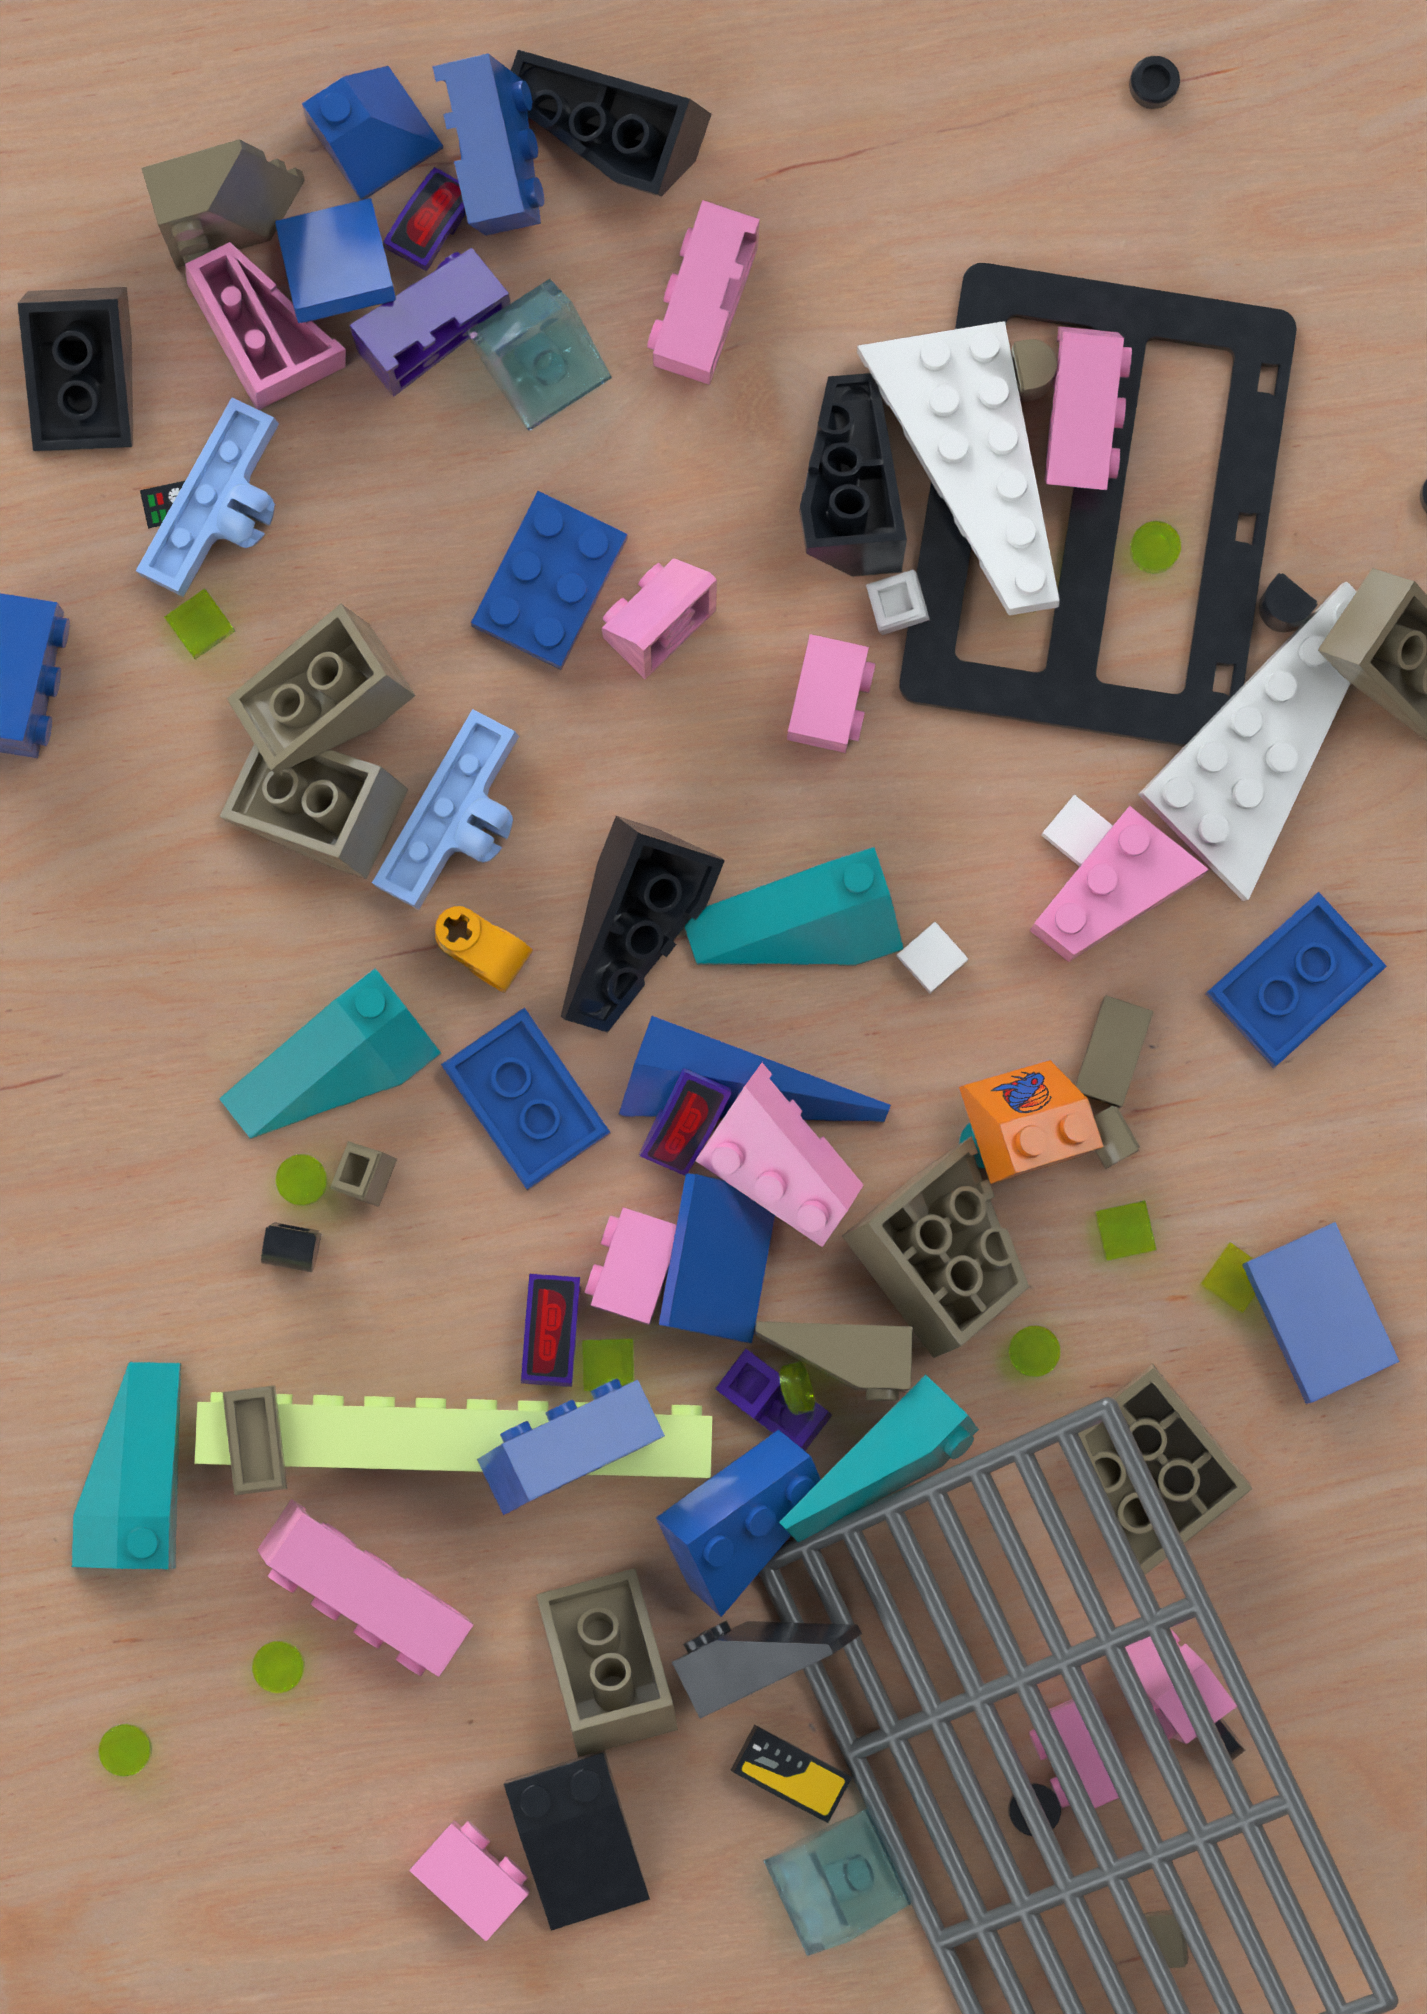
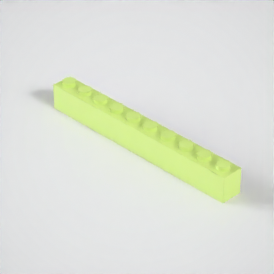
[195,1392,712,1478]

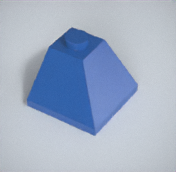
[302,66,443,200]

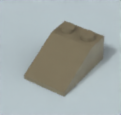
[1318,568,1427,741]
[227,604,416,774]
[220,744,408,879]
[755,1321,913,1401]
[536,1568,678,1757]

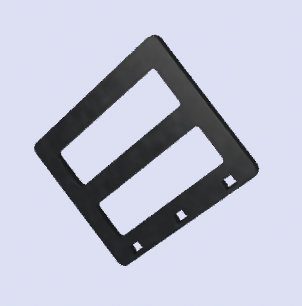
[899,263,1297,747]

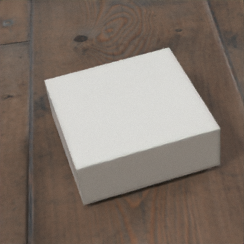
[866,570,930,635]
[1041,795,1113,867]
[896,922,968,994]

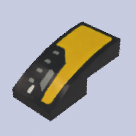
[731,1724,852,1823]

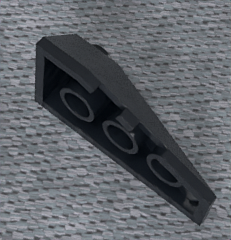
[511,50,712,197]
[799,373,907,577]
[561,816,725,1032]

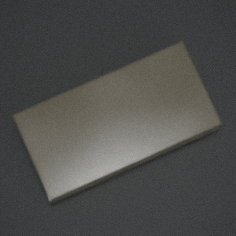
[1075,995,1154,1108]
[222,1386,288,1495]

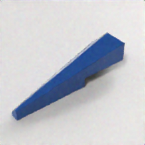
[619,1016,891,1122]

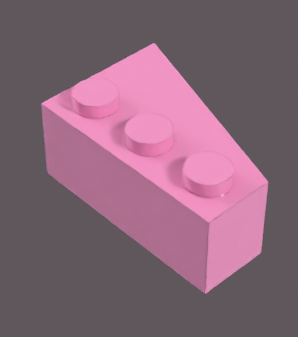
[647,200,760,385]
[185,242,346,410]
[1044,326,1132,490]
[1030,806,1209,962]
[695,1063,863,1247]
[1125,1630,1237,1744]

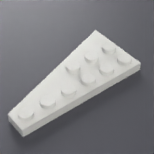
[857,321,1059,615]
[1138,582,1357,901]

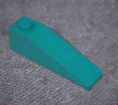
[684,847,904,966]
[219,968,442,1139]
[72,1362,181,1569]
[779,1374,979,1543]

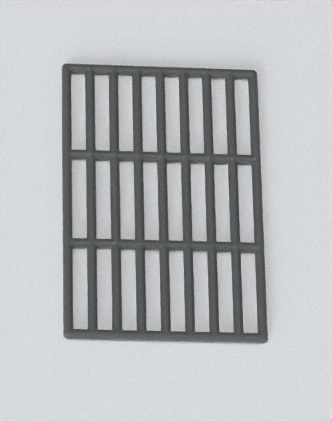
[759,1397,1399,2014]

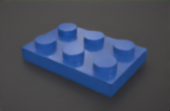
[471,491,628,670]

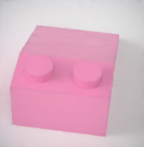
[602,558,717,679]

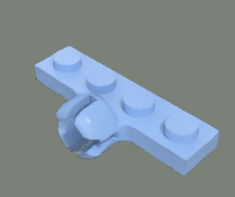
[136,397,279,597]
[372,709,519,910]

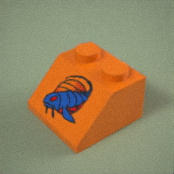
[959,1060,1104,1184]

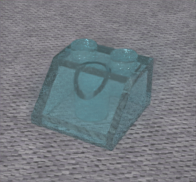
[466,279,612,431]
[763,1809,911,1956]

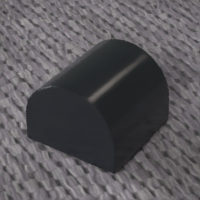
[1259,573,1318,633]
[261,1222,322,1272]

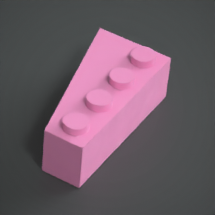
[257,1499,473,1677]

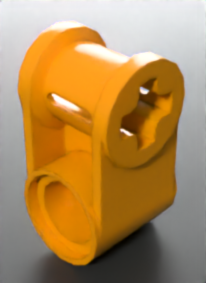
[435,906,533,993]

